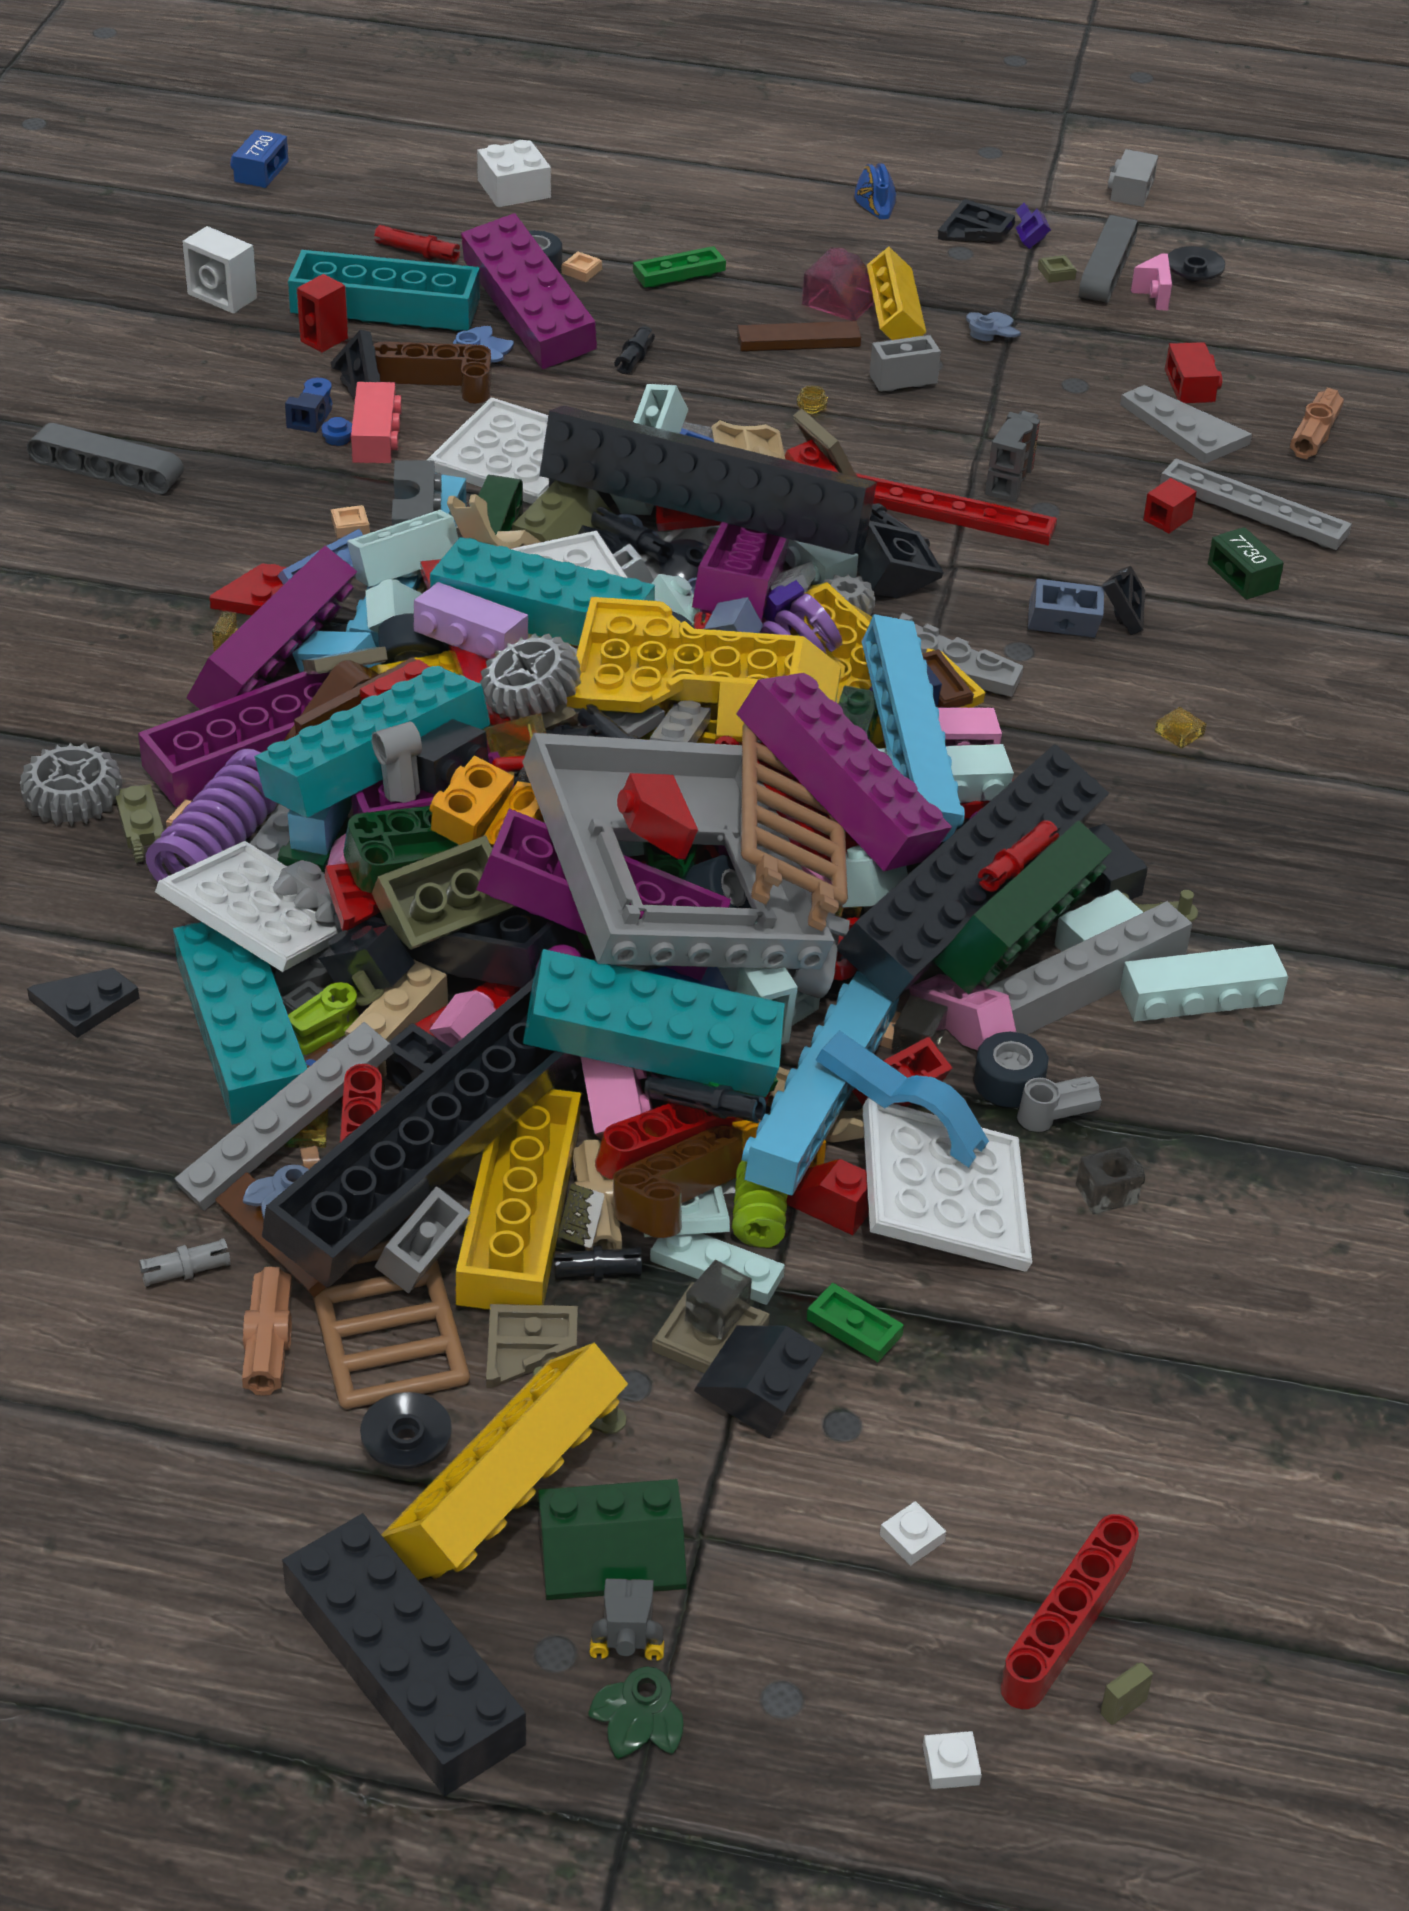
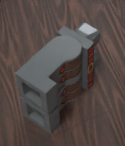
[985,410,1040,503]

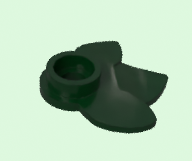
[588,1666,684,1760]

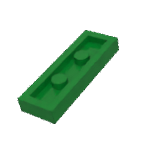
[633,246,726,287]

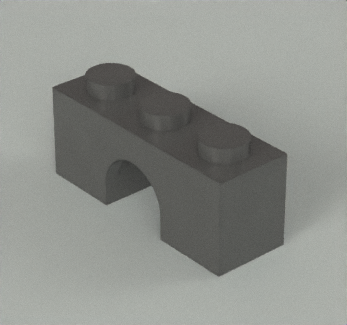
[392,460,442,525]

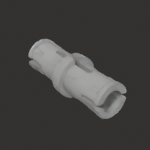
[139,1238,231,1287]

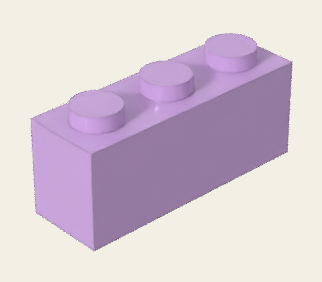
[414,582,528,659]

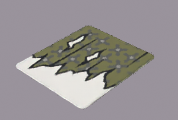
[558,1184,604,1248]

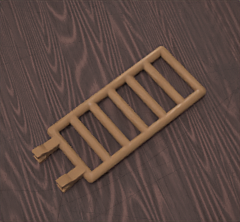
[741,723,848,931]
[300,1146,470,1409]

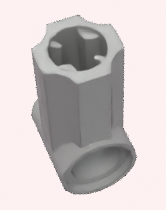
[372,721,422,803]
[1017,1076,1102,1132]

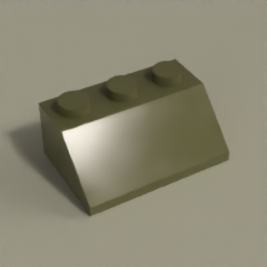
[512,480,613,542]
[372,835,518,949]

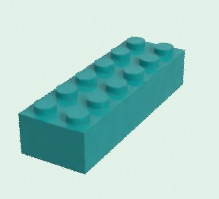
[288,250,480,331]
[430,537,655,646]
[254,666,491,818]
[173,922,307,1125]
[523,949,785,1097]

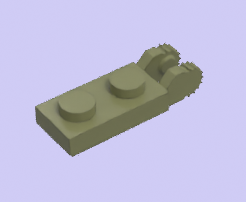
[115,784,164,863]

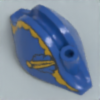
[854,163,896,219]

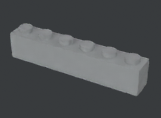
[987,901,1192,1035]

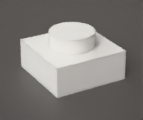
[880,1501,946,1566]
[923,1731,981,1789]

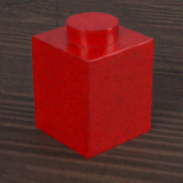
[1143,478,1197,534]

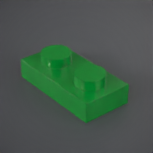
[806,1282,904,1362]

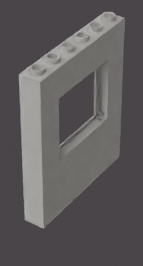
[522,733,835,969]

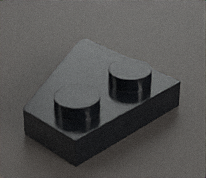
[1102,566,1145,635]

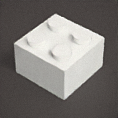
[477,140,551,208]
[183,226,257,314]

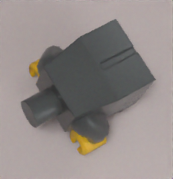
[589,1579,665,1660]

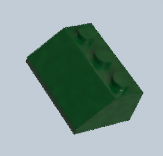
[538,1479,687,1601]

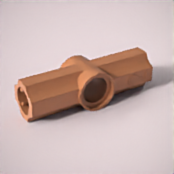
[1290,387,1344,460]
[242,1267,292,1395]

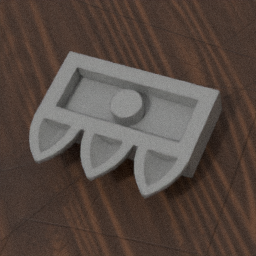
[273,860,336,922]

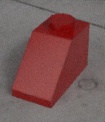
[617,773,698,859]
[786,1159,869,1236]

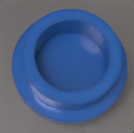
[321,417,352,446]

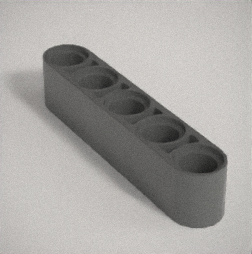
[1079,215,1139,303]
[26,423,184,494]

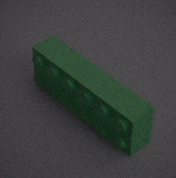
[934,820,1112,995]

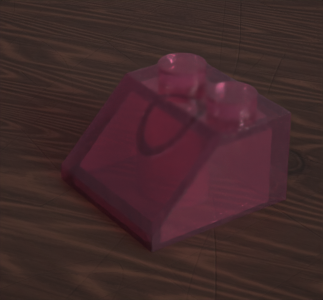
[802,247,874,321]

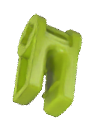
[288,982,359,1055]

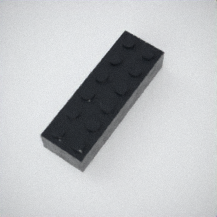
[333,907,578,988]
[282,1513,526,1797]

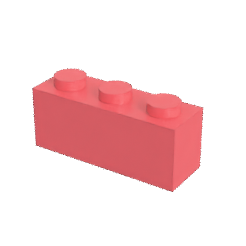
[351,382,402,463]

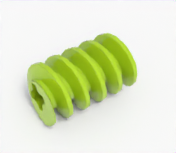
[732,1161,788,1248]

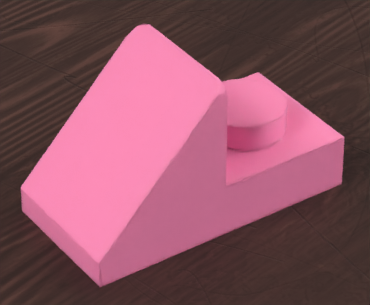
[1131,253,1172,311]

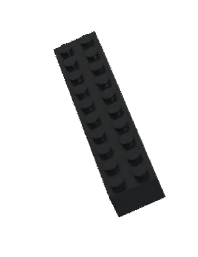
[539,405,877,555]
[837,744,1109,1002]
[262,979,581,1288]

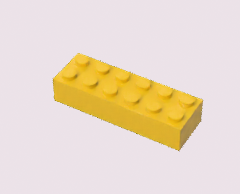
[456,1089,581,1309]
[381,1342,628,1580]

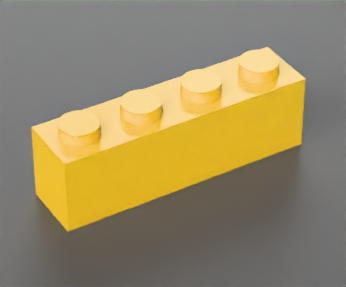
[867,246,926,340]

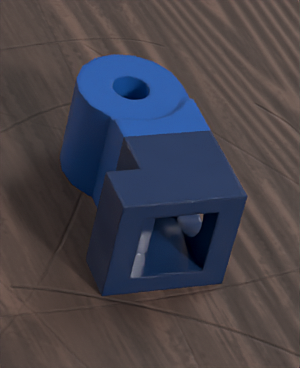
[285,378,333,433]

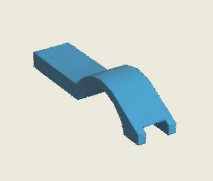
[816,1030,989,1168]

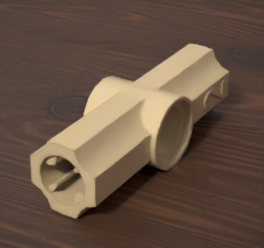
[573,1140,622,1250]

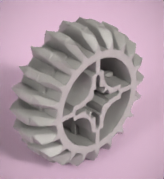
[480,633,581,722]
[20,742,122,827]

